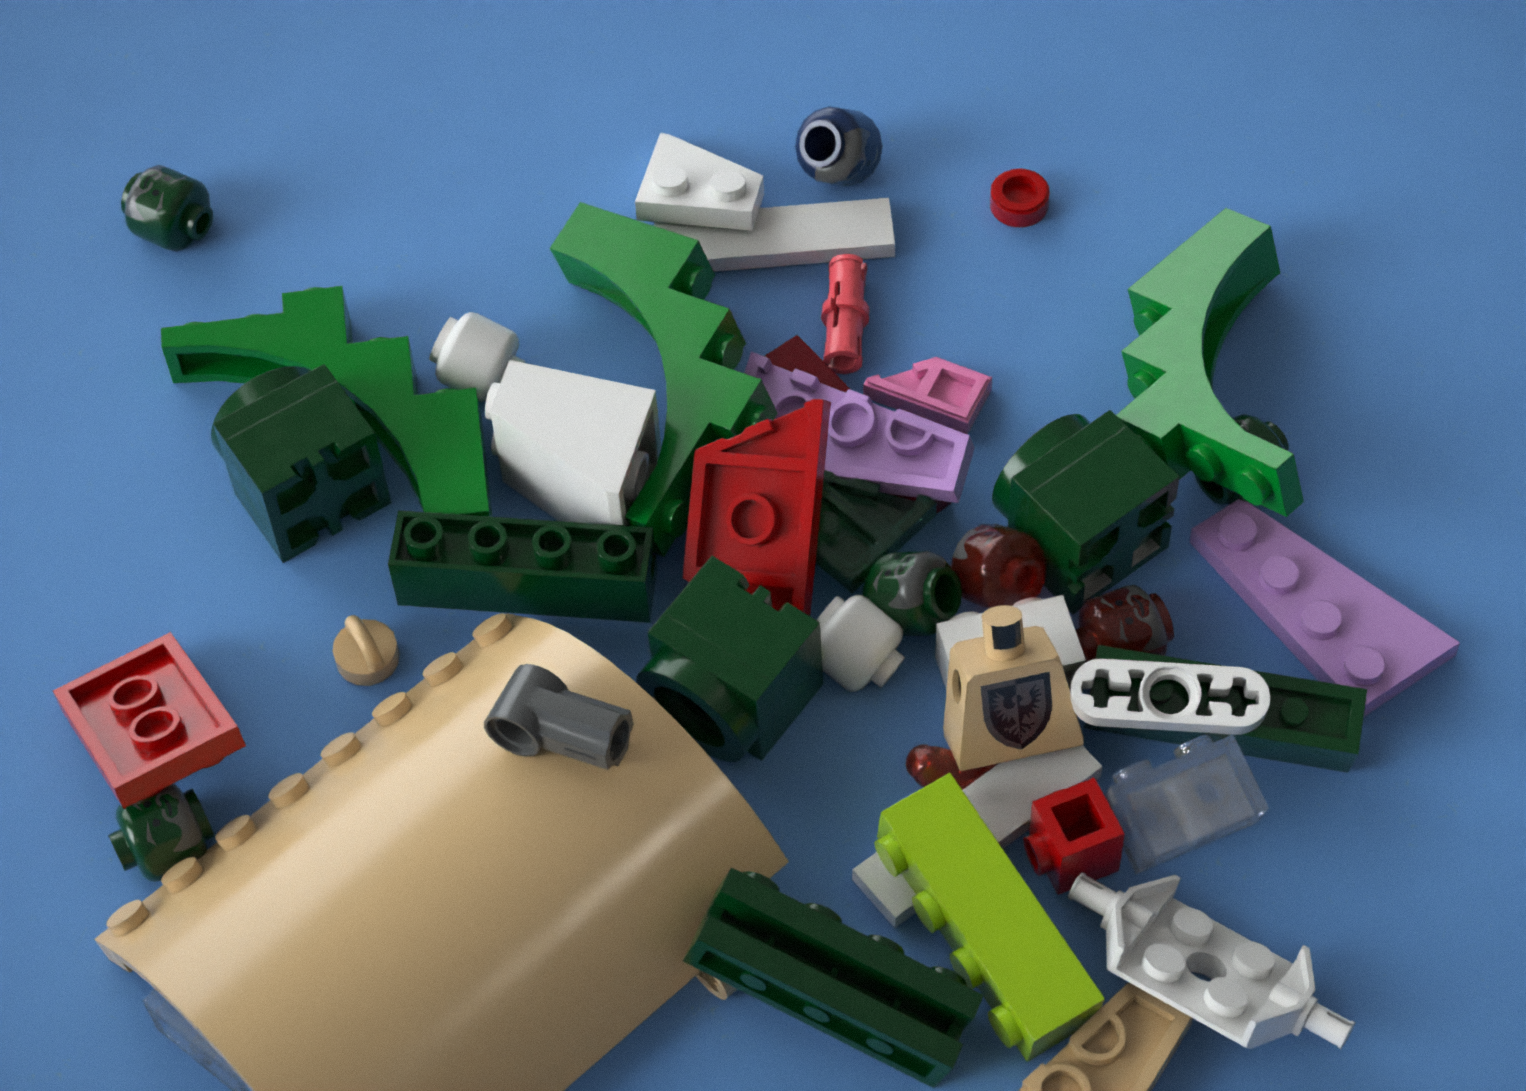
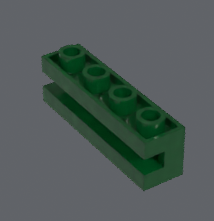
[388,510,657,623]
[1084,645,1367,773]
[683,867,984,1088]

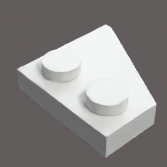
[635,133,764,231]

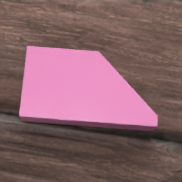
[863,357,992,435]

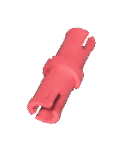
[821,254,870,374]

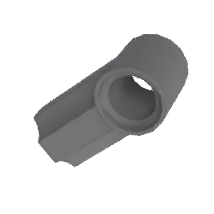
[484,664,634,770]

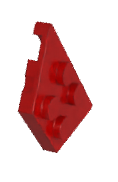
[682,399,831,616]

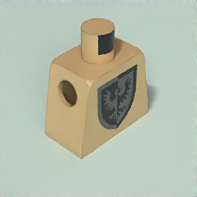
[943,605,1084,771]

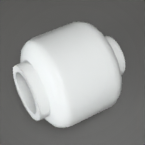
[429,312,525,402]
[817,595,905,692]

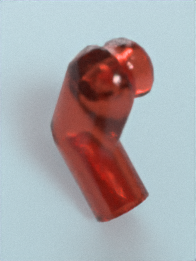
[905,744,999,790]

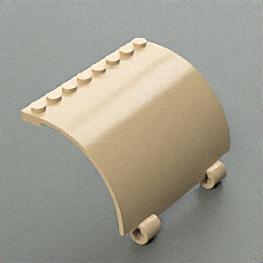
[94,613,789,1091]

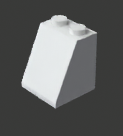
[485,360,661,526]

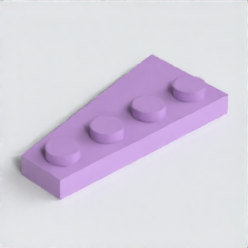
[744,352,975,503]
[1190,499,1460,717]

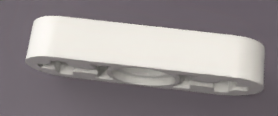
[1070,659,1270,735]

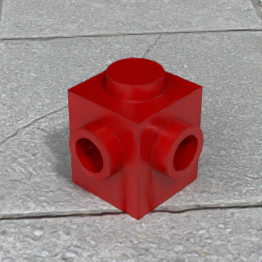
[1023,777,1125,895]

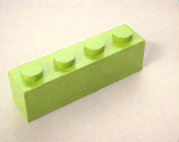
[874,773,1105,1062]

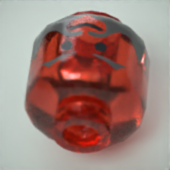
[951,524,1047,609]
[1075,585,1174,662]

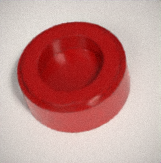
[990,169,1050,228]

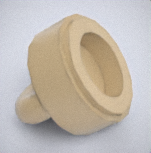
[332,615,400,686]

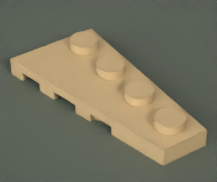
[1018,982,1193,1091]

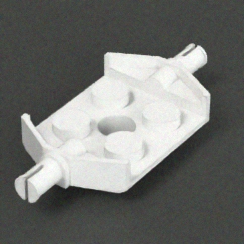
[1068,872,1355,1049]

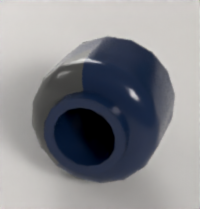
[795,106,883,186]

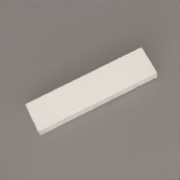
[654,198,895,272]
[852,745,1102,928]

